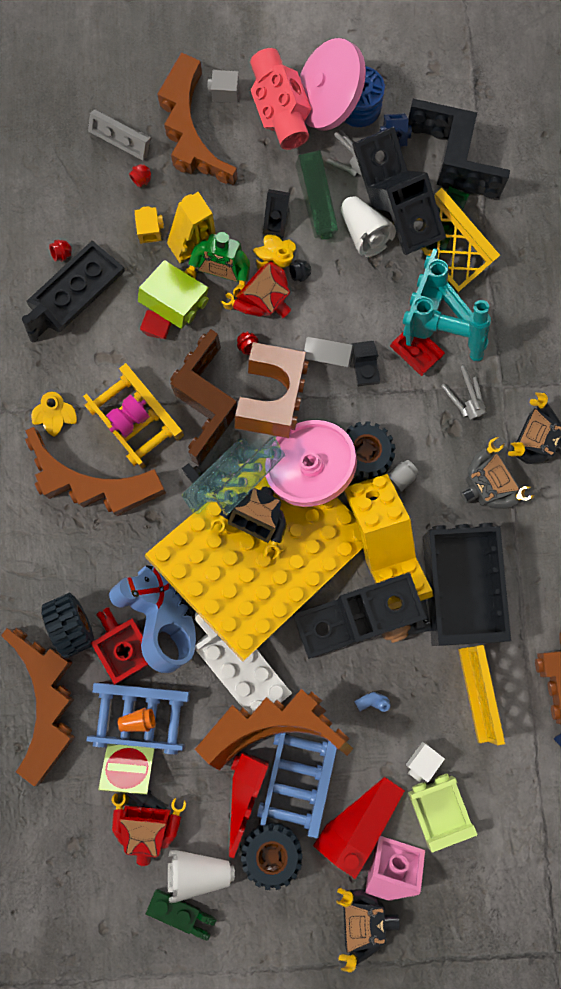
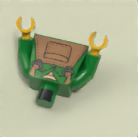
[184,232,250,297]

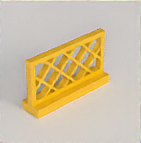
[416,188,500,292]
[458,645,505,745]

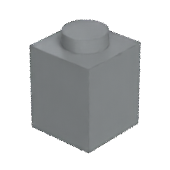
[208,70,239,103]

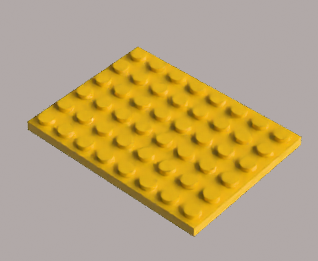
[145,450,363,662]

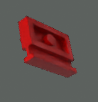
[390,333,445,376]

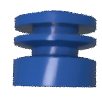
[344,66,385,128]

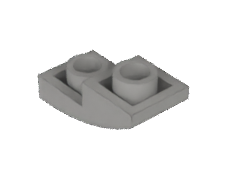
[304,337,354,368]

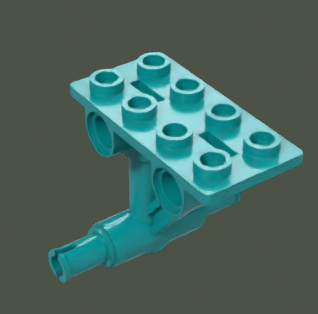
[403,248,491,361]

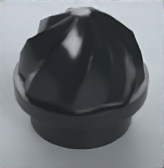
[289,259,312,282]

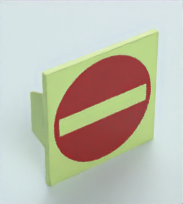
[99,744,155,794]

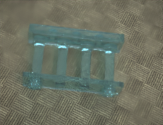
[181,436,285,515]

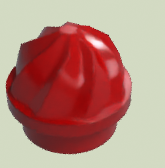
[129,164,151,188]
[49,240,72,262]
[237,331,259,355]

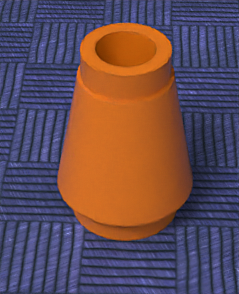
[118,707,156,732]

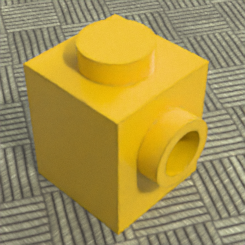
[134,206,164,244]

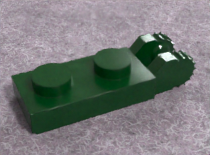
[145,889,217,941]

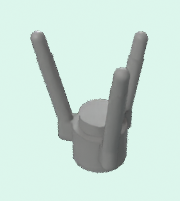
[327,130,362,177]
[442,365,486,420]

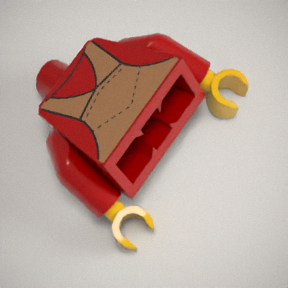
[221,259,291,318]
[112,793,186,866]

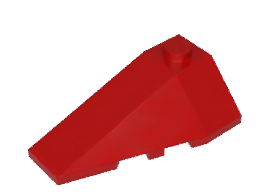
[229,751,269,859]
[313,777,405,879]

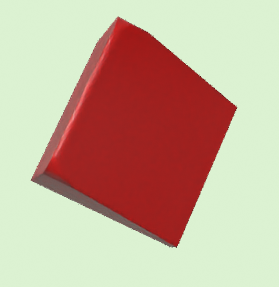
[140,310,172,340]

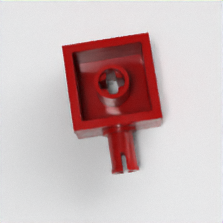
[91,607,149,685]

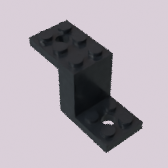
[408,98,510,199]
[352,127,446,255]
[293,572,427,659]

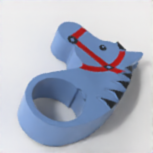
[109,564,196,673]

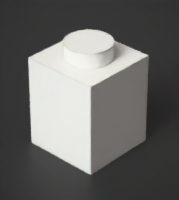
[406,742,445,782]

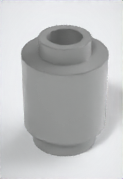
[388,460,419,493]

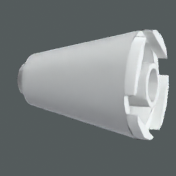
[341,196,396,257]
[168,850,235,903]

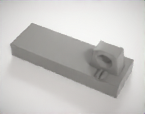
[88,109,151,160]

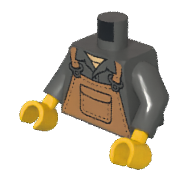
[460,437,535,509]

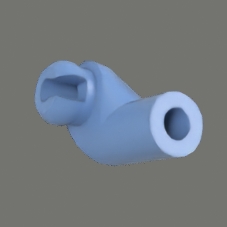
[354,691,391,712]

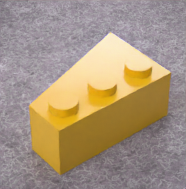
[167,192,216,264]

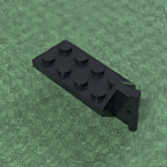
[22,240,125,342]

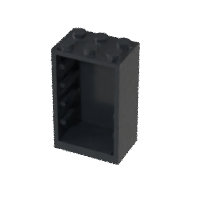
[423,523,511,646]

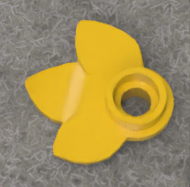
[253,235,296,267]
[31,392,77,437]

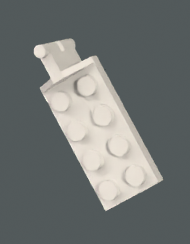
[195,612,292,715]

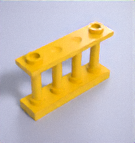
[83,363,184,469]

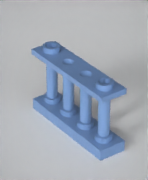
[87,683,190,754]
[257,733,337,838]

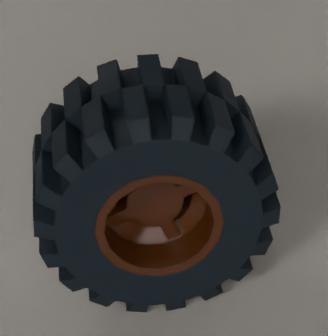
[346,421,396,483]
[41,592,94,659]
[241,822,303,890]

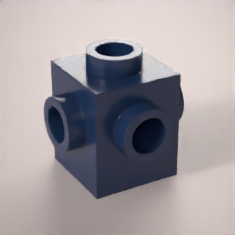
[380,113,412,148]

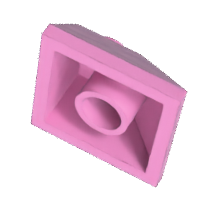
[365,836,425,901]

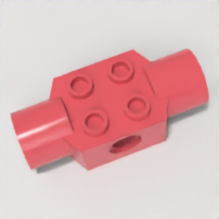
[250,48,311,150]

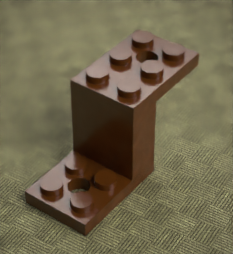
[170,329,237,466]

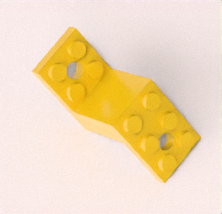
[344,474,433,610]

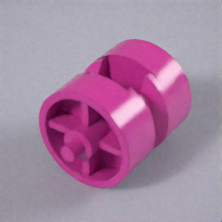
[106,394,150,438]

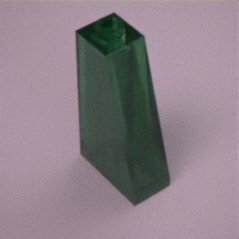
[295,150,338,240]

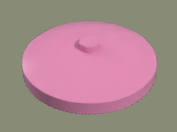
[300,38,366,131]
[264,420,357,507]

